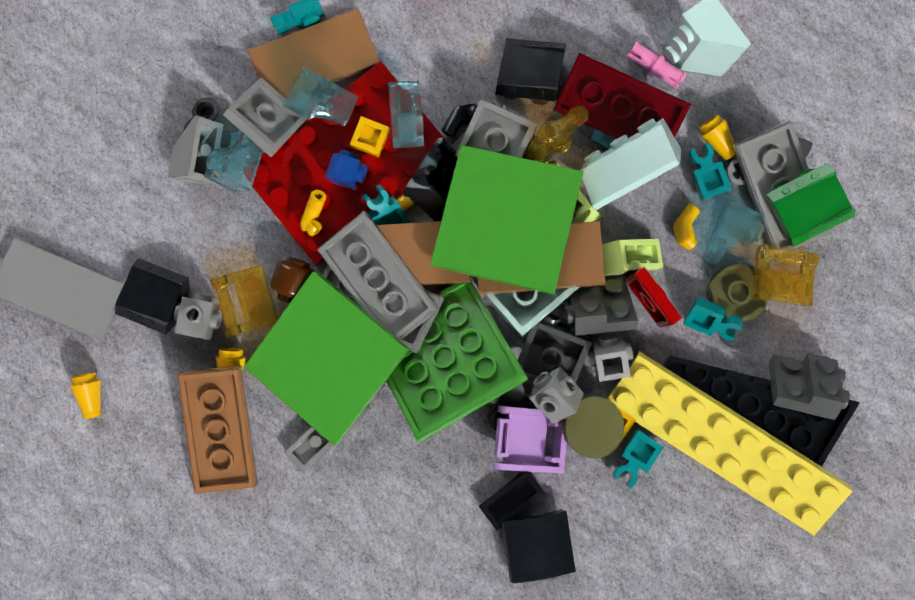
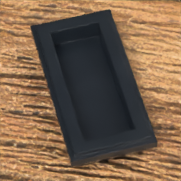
[478,471,545,531]

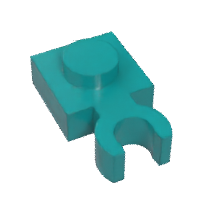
[270,0,324,35]
[688,143,732,201]
[363,184,410,225]
[683,297,743,341]
[613,429,664,488]

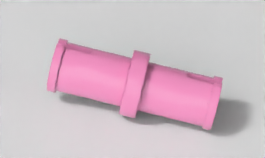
[626,41,687,90]

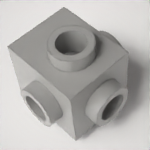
[174,293,222,340]
[588,332,634,382]
[529,367,584,424]

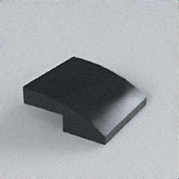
[501,509,576,583]

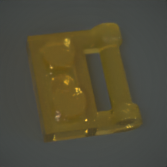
[523,105,589,163]
[752,244,819,306]
[210,265,278,339]

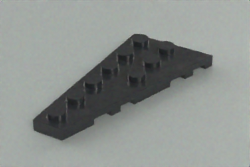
[662,356,860,467]

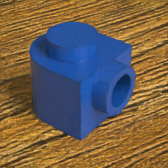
[325,150,368,190]

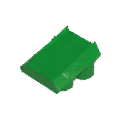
[765,163,856,247]

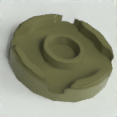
[707,263,769,322]
[562,396,624,459]

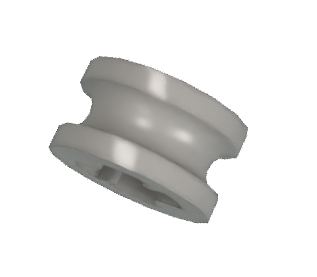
[725,159,746,187]

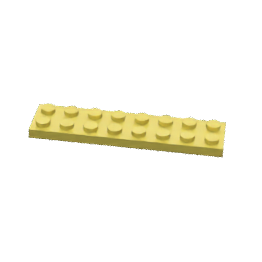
[606,351,853,536]

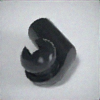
[441,104,478,138]

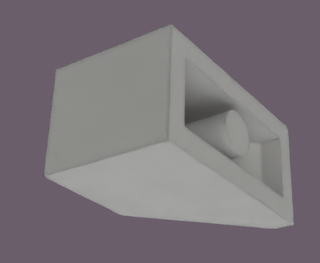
[168,116,224,184]

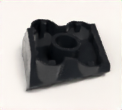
[495,38,566,105]
[404,138,458,222]
[115,258,190,335]

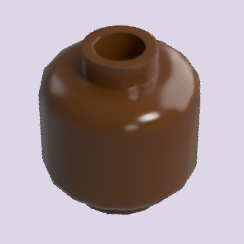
[270,256,313,303]

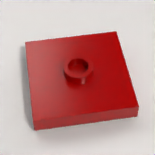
[626,267,682,328]

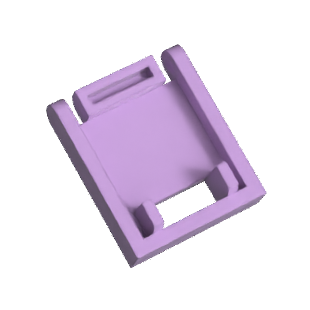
[493,406,567,473]

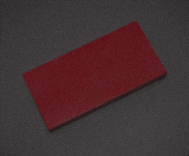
[553,53,691,139]

